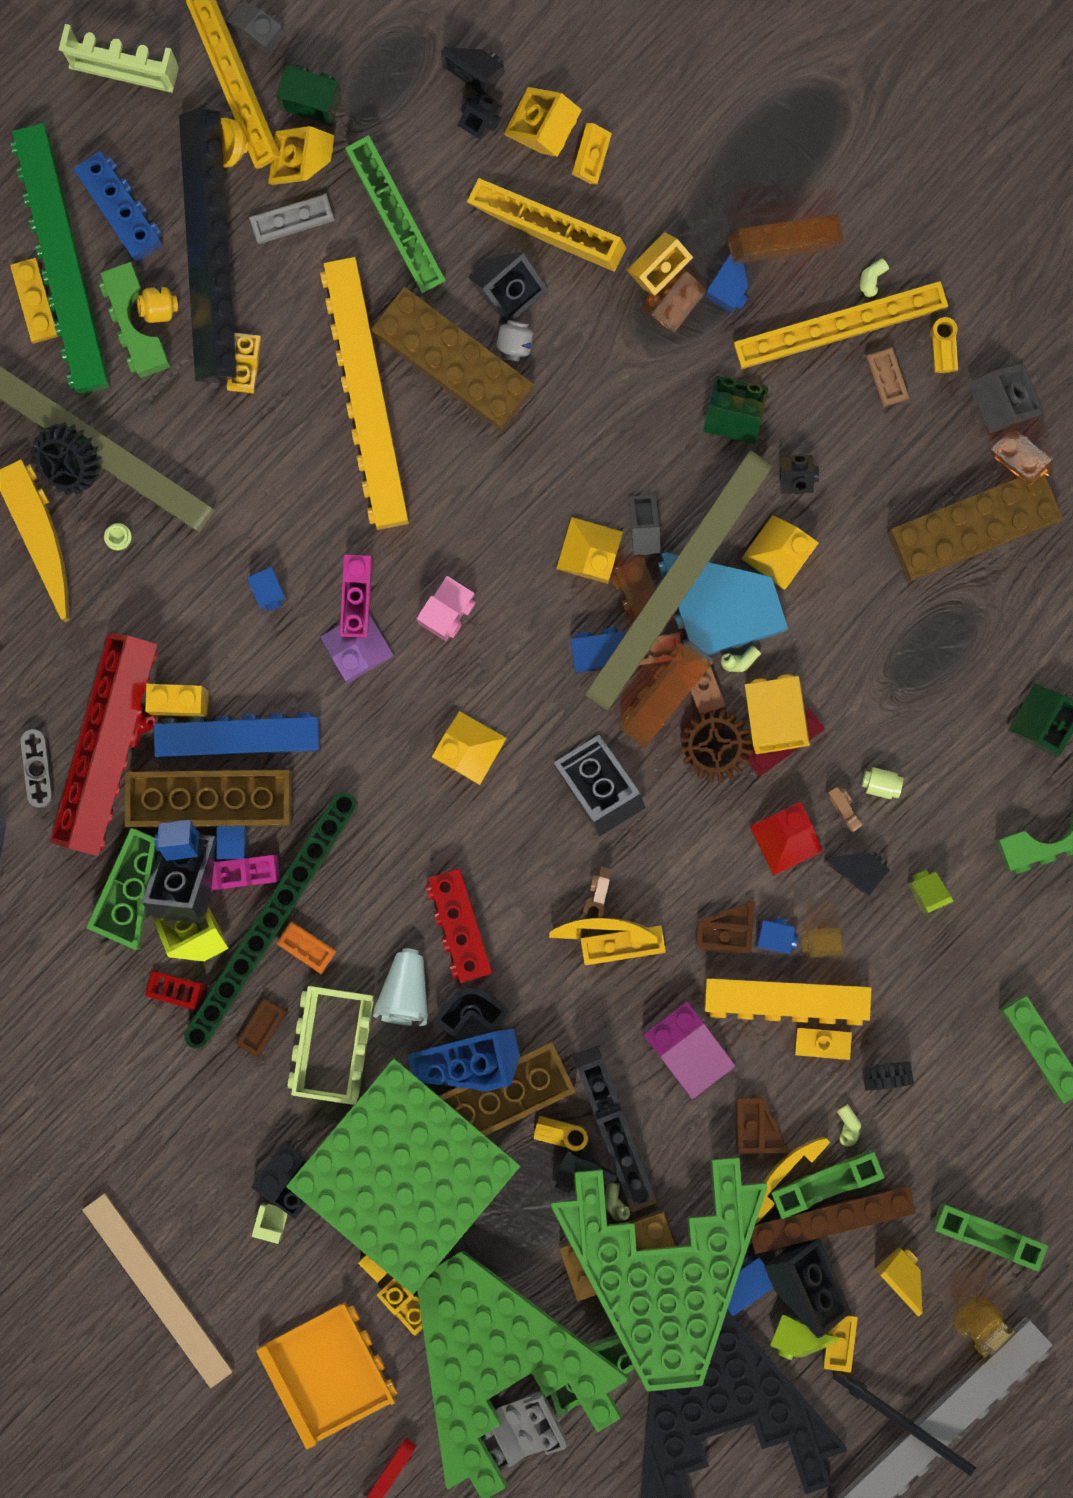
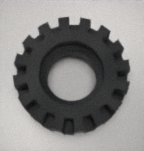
[862,1062,914,1091]

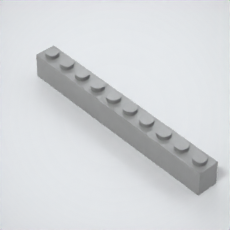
[836,1317,1052,1498]

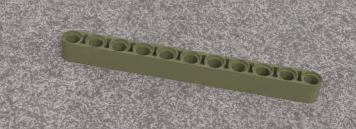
[0,366,215,533]
[585,451,774,711]

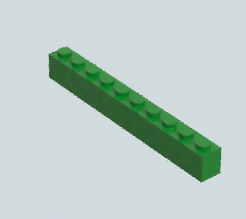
[10,123,110,395]

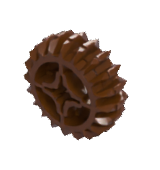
[680,710,753,783]

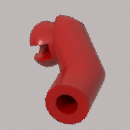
[129,713,156,748]

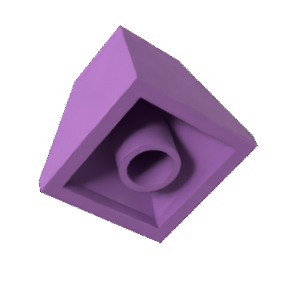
[320,614,394,684]

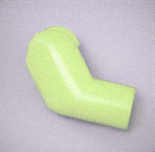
[605,1182,630,1221]

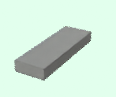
[249,193,335,244]

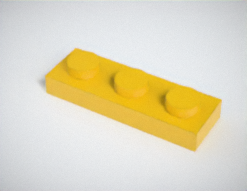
[10,258,58,344]
[580,926,666,965]

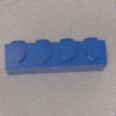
[73,151,163,263]

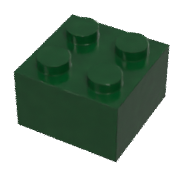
[276,65,342,127]

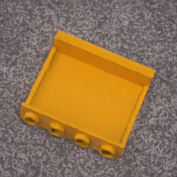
[256,1301,398,1450]

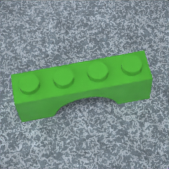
[99,262,171,378]
[996,813,1073,874]
[999,995,1073,1104]
[770,1150,885,1219]
[931,1202,1048,1272]

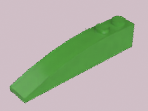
[344,135,446,293]

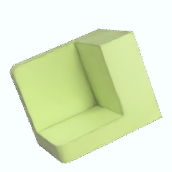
[252,1202,288,1244]

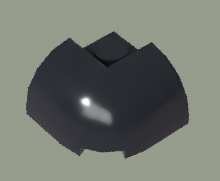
[433,988,510,1041]

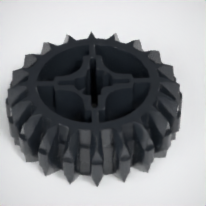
[30,422,102,495]

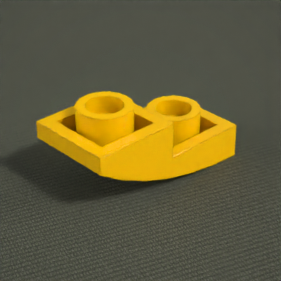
[227,333,261,393]
[377,1279,423,1336]

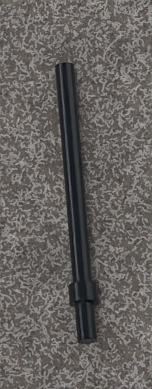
[832,1371,977,1477]

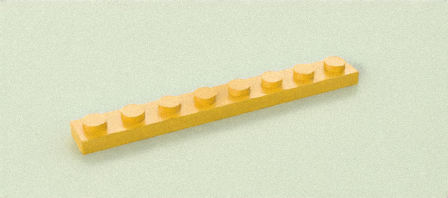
[186,0,280,168]
[733,281,949,370]

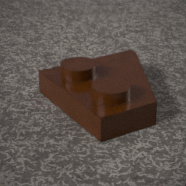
[695,901,755,955]
[735,1098,789,1154]

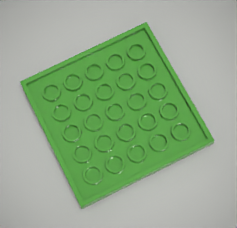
[286,1058,521,1294]

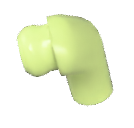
[859,258,889,297]
[721,645,761,672]
[837,1104,861,1147]

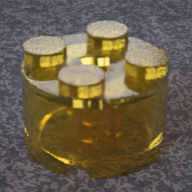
[953,1291,1016,1357]

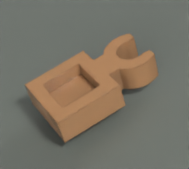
[826,787,862,832]

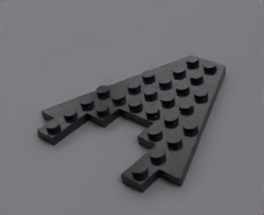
[641,1309,847,1498]

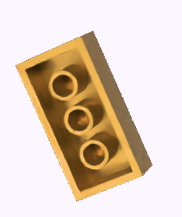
[559,1210,675,1301]

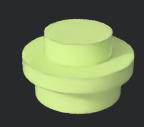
[104,523,132,551]

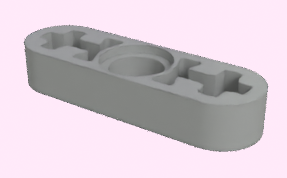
[21,729,54,808]

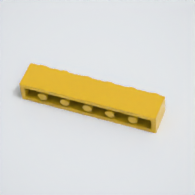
[704,978,871,1025]

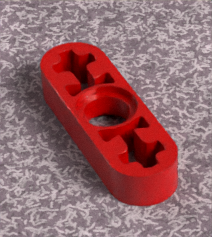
[366,1437,417,1498]

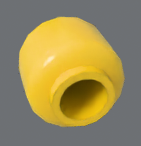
[137,287,178,323]

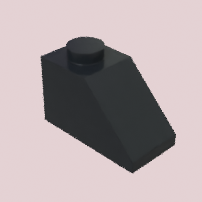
[825,852,890,896]

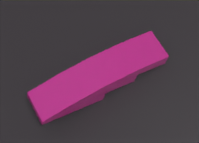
[211,855,281,891]

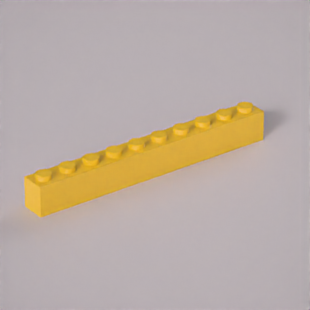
[320,257,409,530]

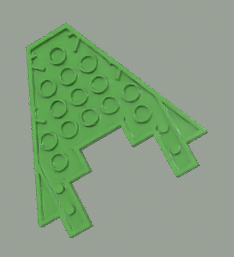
[550,1157,767,1391]
[417,1251,630,1498]

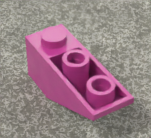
[340,555,373,638]

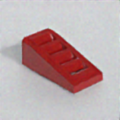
[145,970,208,1011]

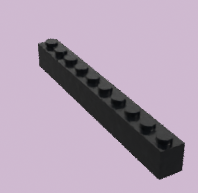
[179,108,237,383]

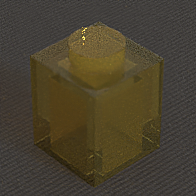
[802,928,843,958]

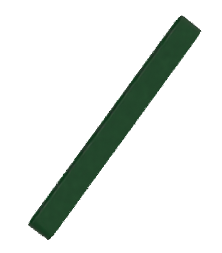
[184,792,358,1049]

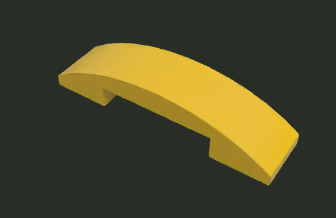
[549,918,662,943]
[756,1137,830,1224]

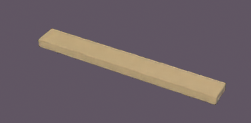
[83,1193,234,1388]

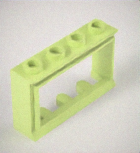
[59,24,179,93]
[288,986,375,1105]

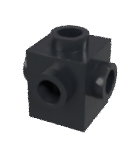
[457,92,502,139]
[779,454,819,494]

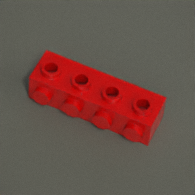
[425,869,492,983]

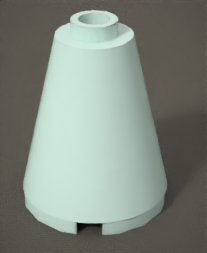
[373,948,428,1026]

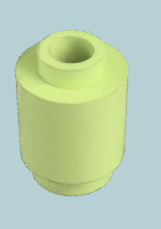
[862,767,904,799]

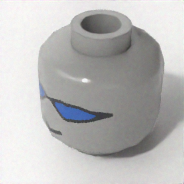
[496,320,534,361]

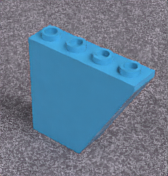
[658,553,788,660]

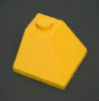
[268,126,334,185]
[741,515,819,590]
[556,517,623,584]
[432,711,507,785]
[875,1247,923,1317]

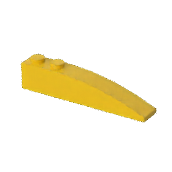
[467,178,626,272]
[0,460,70,622]

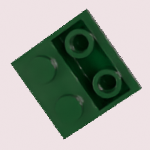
[702,376,768,444]
[1008,683,1073,757]

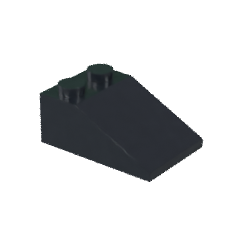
[553,735,646,836]
[142,834,217,923]
[764,1238,851,1338]

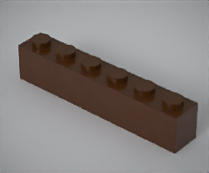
[750,1184,916,1254]

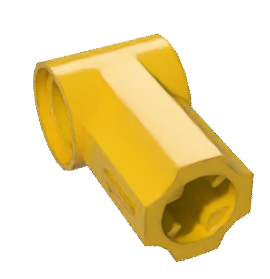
[930,317,958,373]
[533,1116,589,1151]

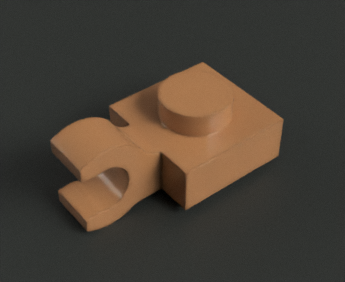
[583,867,612,918]

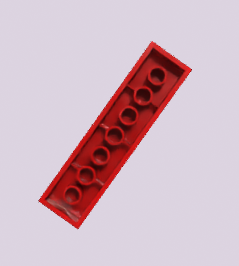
[50,633,157,856]

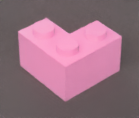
[417,576,476,641]

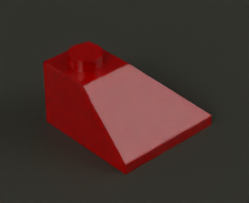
[750,802,822,876]

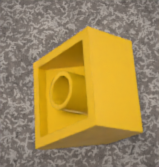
[504,87,582,157]

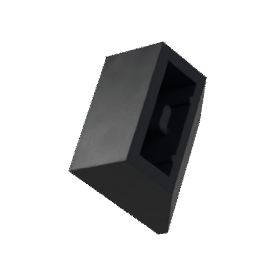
[251,1140,310,1220]

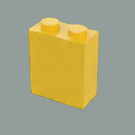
[745,674,810,754]
[145,684,209,718]

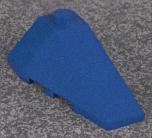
[407,1029,520,1092]

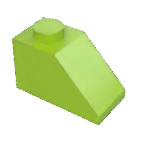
[908,869,953,913]
[770,1315,839,1360]

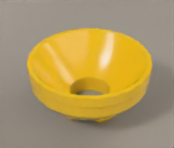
[221,117,248,168]

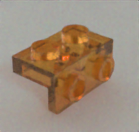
[642,269,707,333]
[990,429,1053,486]

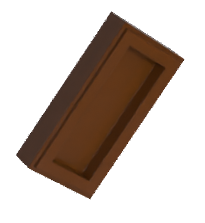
[236,997,288,1058]

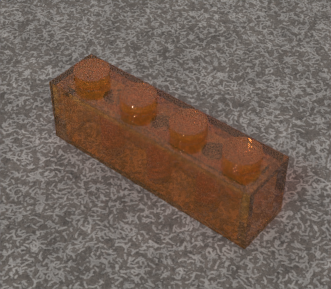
[728,214,844,264]
[619,640,715,748]

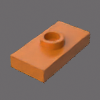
[276,921,337,974]

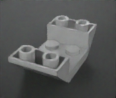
[481,1390,568,1470]

